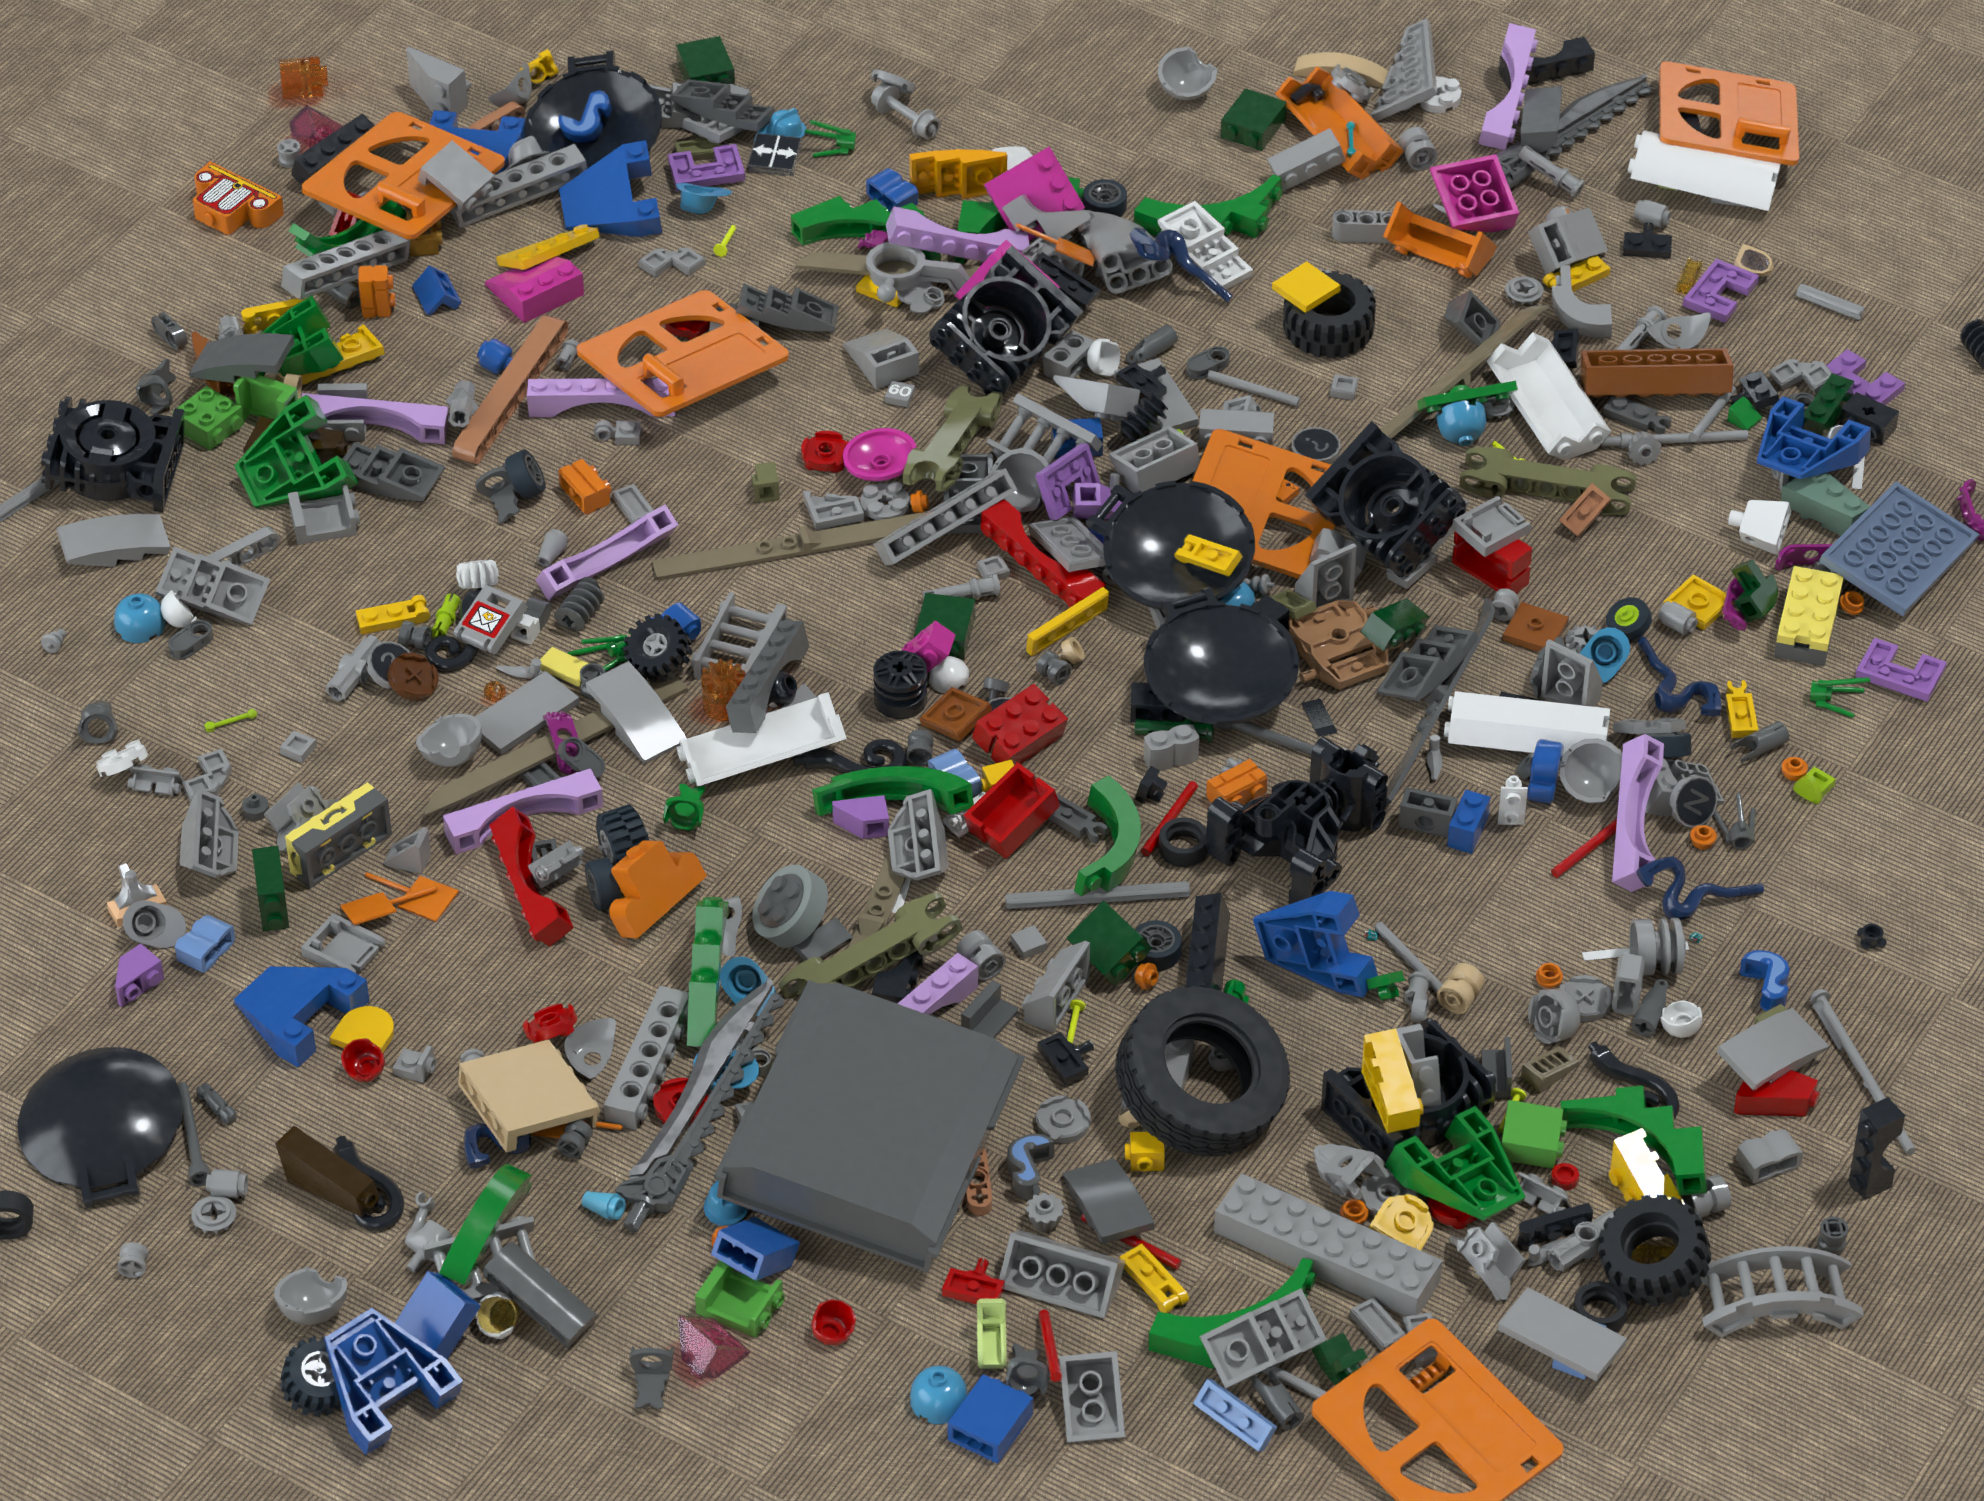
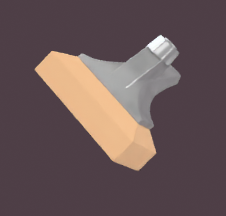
[107,863,167,927]

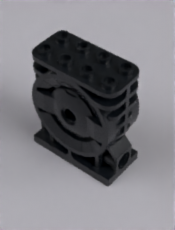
[929,246,1083,397]
[41,396,185,513]
[1304,421,1466,577]
[1321,1018,1497,1169]

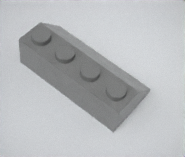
[999,1230,1125,1318]

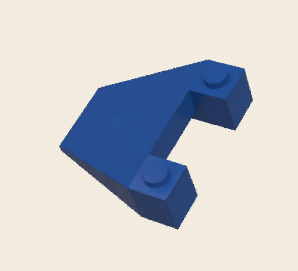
[430,110,525,175]
[559,140,662,237]
[1757,396,1871,479]
[1253,891,1378,997]
[234,966,370,1068]
[324,1308,463,1455]

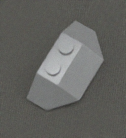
[180,788,239,878]
[888,789,949,881]

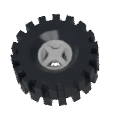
[623,614,692,682]

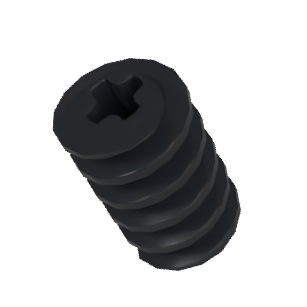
[1960,319,1984,370]
[1115,392,1168,443]

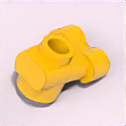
[519,49,559,83]

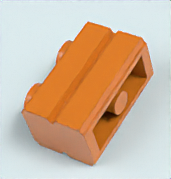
[358,265,396,318]
[558,459,612,515]
[1206,759,1268,805]

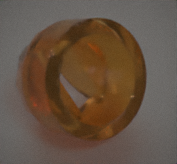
[484,681,506,702]

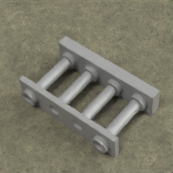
[986,393,1103,493]
[691,592,787,680]
[423,1216,550,1303]

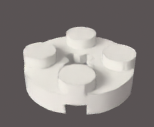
[1419,77,1461,113]
[96,740,148,777]

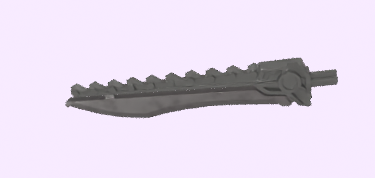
[1496,74,1652,189]
[616,979,784,1232]

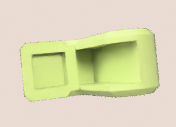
[977,1299,1007,1369]

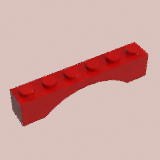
[980,499,1106,607]
[489,806,574,947]

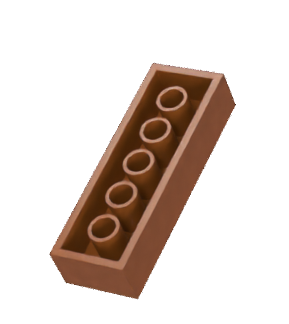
[1580,348,1734,398]

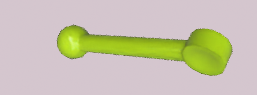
[204,709,257,732]

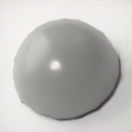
[1157,47,1217,101]
[991,448,1049,513]
[416,713,482,768]
[1559,738,1622,804]
[274,1266,347,1325]

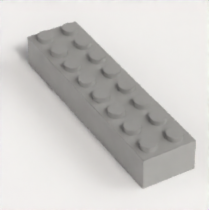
[1214,1173,1443,1316]

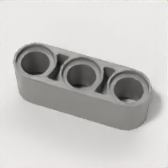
[1332,210,1393,243]

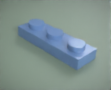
[1193,1379,1277,1451]

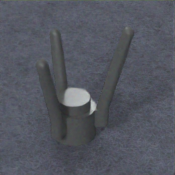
[1713,793,1756,849]

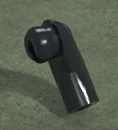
[1290,83,1325,104]

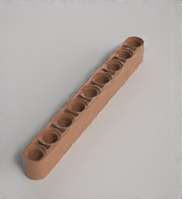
[452,315,568,465]

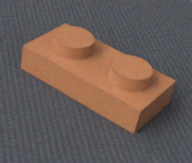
[1559,483,1612,538]

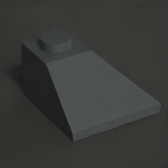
[1444,290,1501,347]

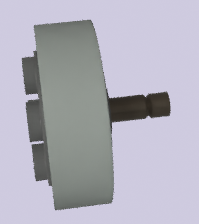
[752,865,828,948]

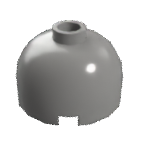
[1528,988,1580,1044]

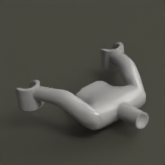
[405,1192,452,1273]

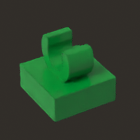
[1366,970,1405,1000]

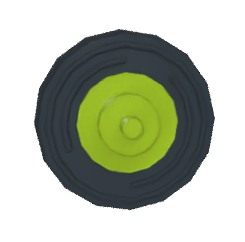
[1606,597,1652,641]

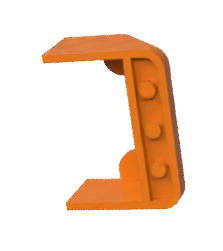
[1383,201,1497,279]

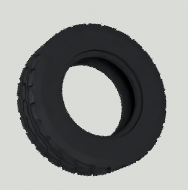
[1115,986,1290,1157]

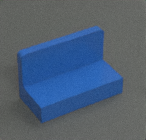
[412,265,462,316]

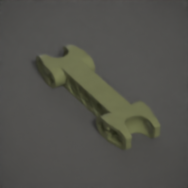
[903,385,1002,492]
[1459,447,1637,516]
[778,893,963,1009]

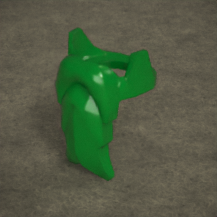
[663,784,705,831]

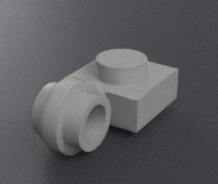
[594,420,642,445]

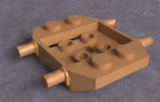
[1289,600,1403,690]

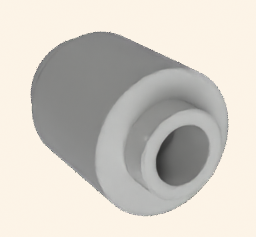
[1634,200,1671,229]
[1658,601,1698,635]
[206,1169,248,1198]

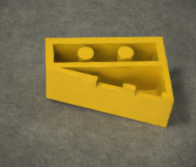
[1361,1028,1424,1133]

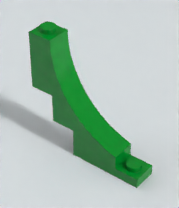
[954,177,1084,264]

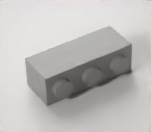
[1267,128,1346,191]
[1198,409,1274,449]

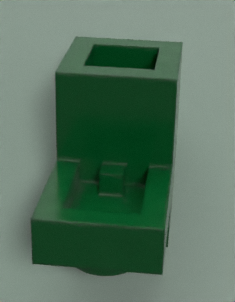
[1731,559,1778,622]
[1311,1332,1368,1385]

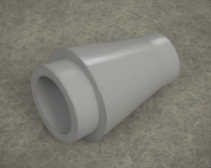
[537,529,568,567]

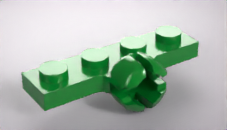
[1417,380,1518,413]

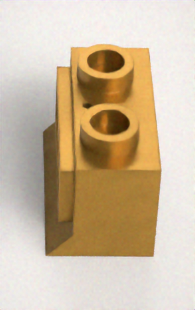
[406,207,443,257]

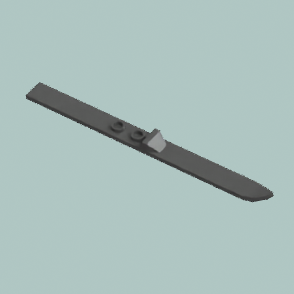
[1386,597,1495,806]

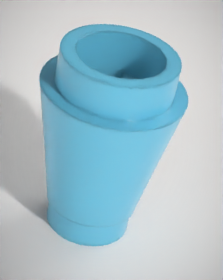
[582,1191,626,1221]

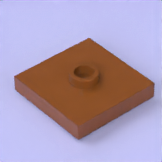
[1502,602,1569,652]
[919,687,992,742]

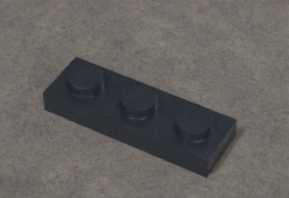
[1033,252,1100,310]

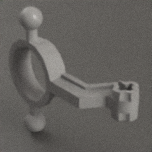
[866,242,970,302]

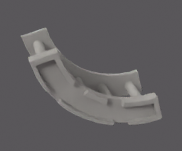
[1700,1246,1864,1338]

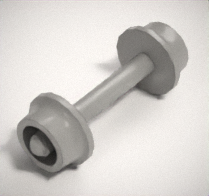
[871,83,941,140]

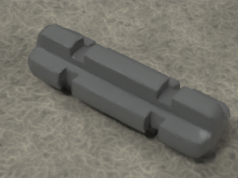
[196,1083,237,1125]

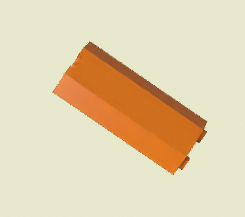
[1275,67,1404,179]

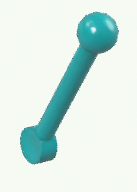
[1346,121,1356,157]

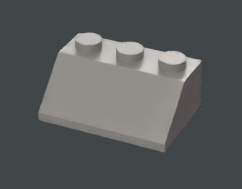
[1109,426,1200,494]
[1022,941,1090,1033]

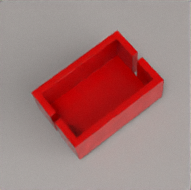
[1452,530,1532,594]
[972,684,1068,765]
[963,762,1060,859]

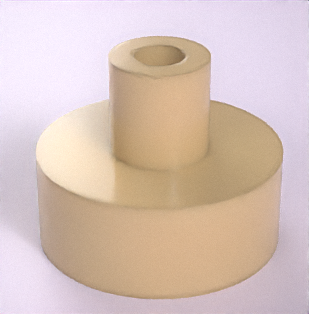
[1058,637,1085,664]

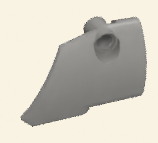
[1077,212,1173,294]

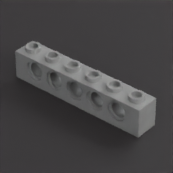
[449,144,587,228]
[281,230,410,300]
[873,468,1017,566]
[604,986,689,1130]

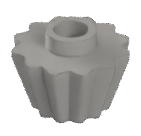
[1628,431,1661,466]
[1026,1193,1065,1232]

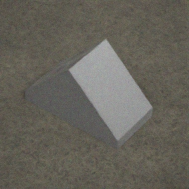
[383,826,431,874]

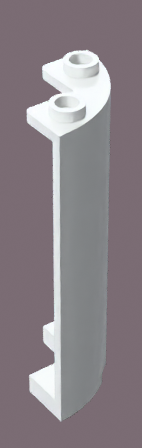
[1627,130,1780,211]
[676,692,847,787]

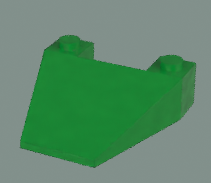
[259,295,344,377]
[234,395,358,508]
[1385,1106,1526,1221]

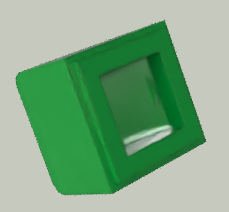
[1727,396,1762,431]

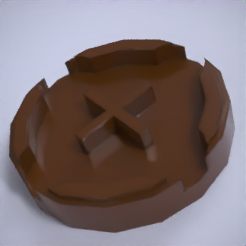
[387,653,439,701]

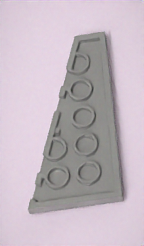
[1371,18,1437,122]

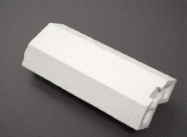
[1486,332,1611,461]
[1444,691,1610,755]

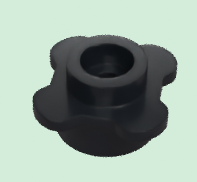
[1857,923,1887,949]

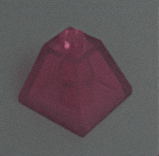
[289,105,342,148]
[678,1315,750,1379]

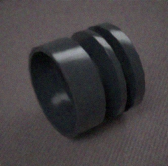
[873,650,927,719]

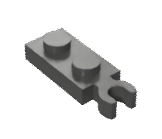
[1602,395,1671,434]
[1047,793,1107,844]

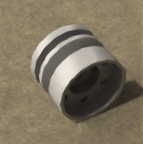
[1629,918,1686,976]

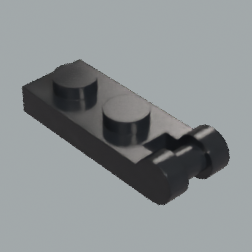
[1517,1202,1593,1251]

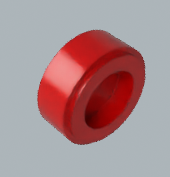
[1551,1163,1580,1191]

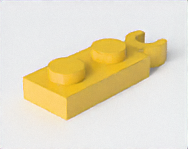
[1725,680,1758,738]

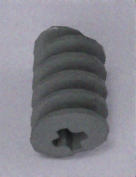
[554,577,605,631]

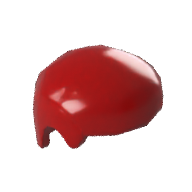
[341,1038,385,1083]
[811,1299,856,1346]

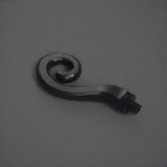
[425,588,482,672]
[793,739,907,774]
[1588,1041,1680,1120]
[333,1136,404,1231]

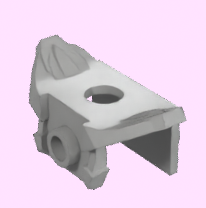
[264,782,339,853]
[1313,1144,1389,1200]
[1449,1222,1526,1301]

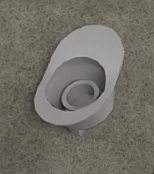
[503,136,550,172]
[123,900,186,948]

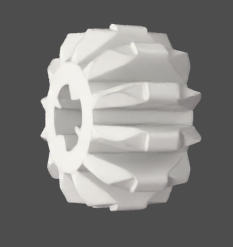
[456,560,499,589]

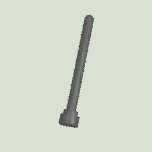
[1215,722,1314,755]
[178,1082,211,1187]

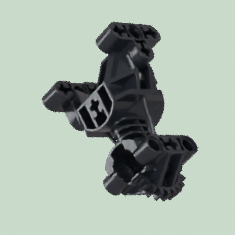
[1206,737,1388,904]

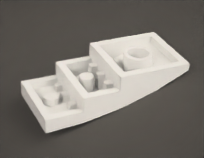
[1158,201,1253,295]

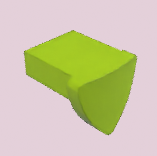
[1793,766,1836,804]

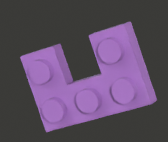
[667,144,745,191]
[1683,259,1759,323]
[1826,349,1905,405]
[1035,443,1101,520]
[1855,638,1947,702]

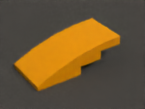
[909,149,1007,199]

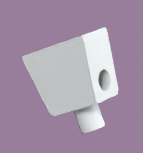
[1728,500,1791,555]

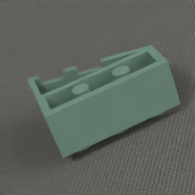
[1781,472,1870,535]

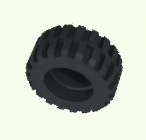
[1283,271,1376,358]
[1598,1194,1712,1307]

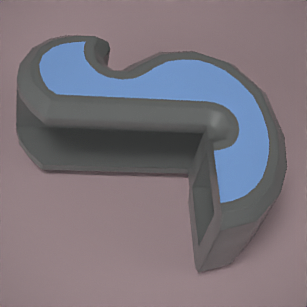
[1007,1134,1055,1200]

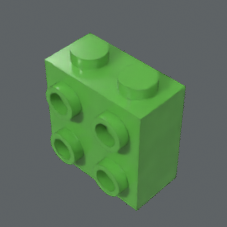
[172,386,244,450]
[1501,1100,1567,1168]

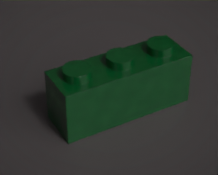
[1802,373,1854,437]
[1360,598,1430,651]

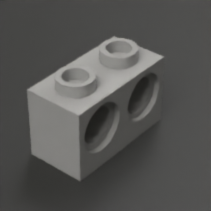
[1042,330,1094,379]

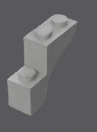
[1002,194,1095,240]

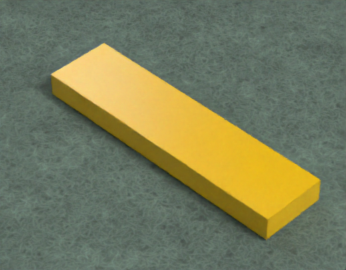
[1026,587,1109,656]

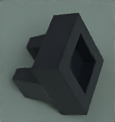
[1135,766,1168,803]

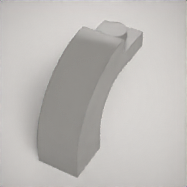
[1552,265,1612,338]

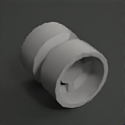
[1398,127,1438,171]
[956,930,1006,981]
[1680,1174,1732,1218]

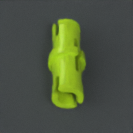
[431,594,461,638]

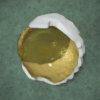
[475,1292,519,1339]

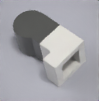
[511,597,551,644]

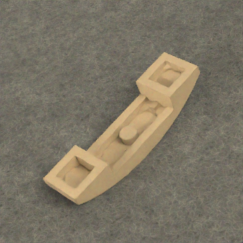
[1293,52,1388,88]

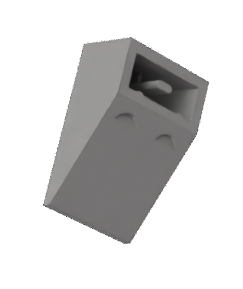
[1528,207,1608,275]
[843,328,919,389]
[1646,758,1725,817]

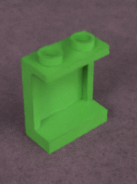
[233,374,298,421]
[695,1260,785,1338]

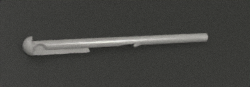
[1810,989,1916,1155]

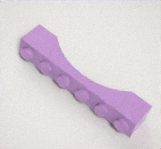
[1478,23,1538,150]
[886,207,1029,262]
[527,378,675,417]
[302,393,449,445]
[535,504,678,601]
[1612,734,1664,892]
[443,768,603,854]
[898,953,978,1015]

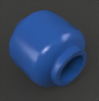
[477,339,513,375]

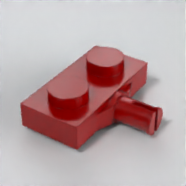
[942,1258,1005,1304]

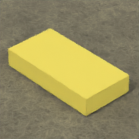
[540,647,589,687]

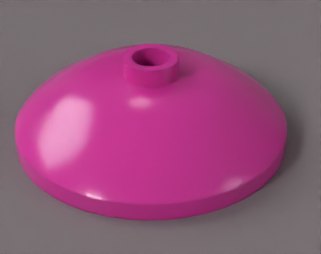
[843,428,916,482]

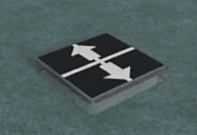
[747,133,802,176]

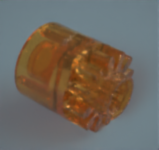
[279,56,329,99]
[701,659,745,721]

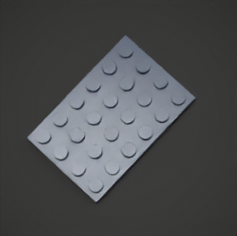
[1819,481,1979,616]

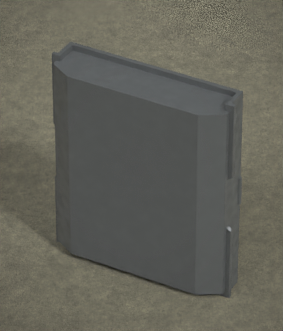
[714,980,1025,1273]

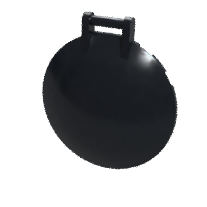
[524,50,662,169]
[1086,480,1255,610]
[1144,587,1299,725]
[18,1047,183,1209]

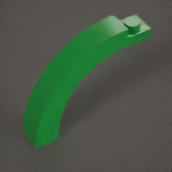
[289,200,407,257]
[812,766,974,816]
[1074,775,1141,897]
[439,1163,532,1285]

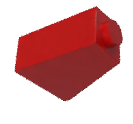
[1733,1070,1820,1117]

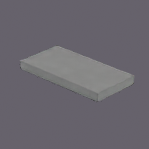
[1114,358,1199,434]
[1029,516,1106,572]
[475,671,580,755]
[1497,1287,1627,1382]

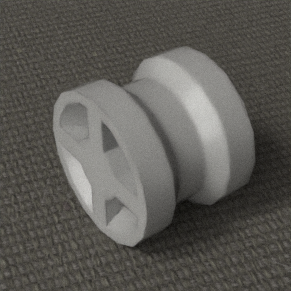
[277,139,301,168]
[1492,589,1520,621]
[117,1242,148,1278]

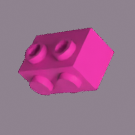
[901,620,955,673]

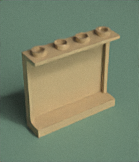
[458,1039,599,1152]

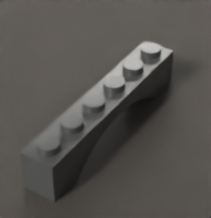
[726,619,809,733]

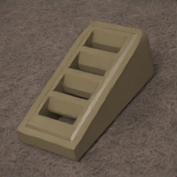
[1521,1046,1579,1093]

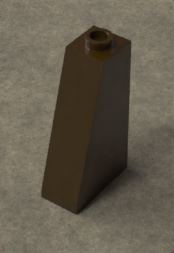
[243,416,348,464]
[275,1126,380,1217]

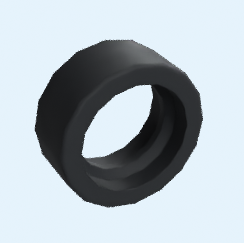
[1159,817,1208,867]
[0,1190,34,1239]
[1573,1281,1628,1332]

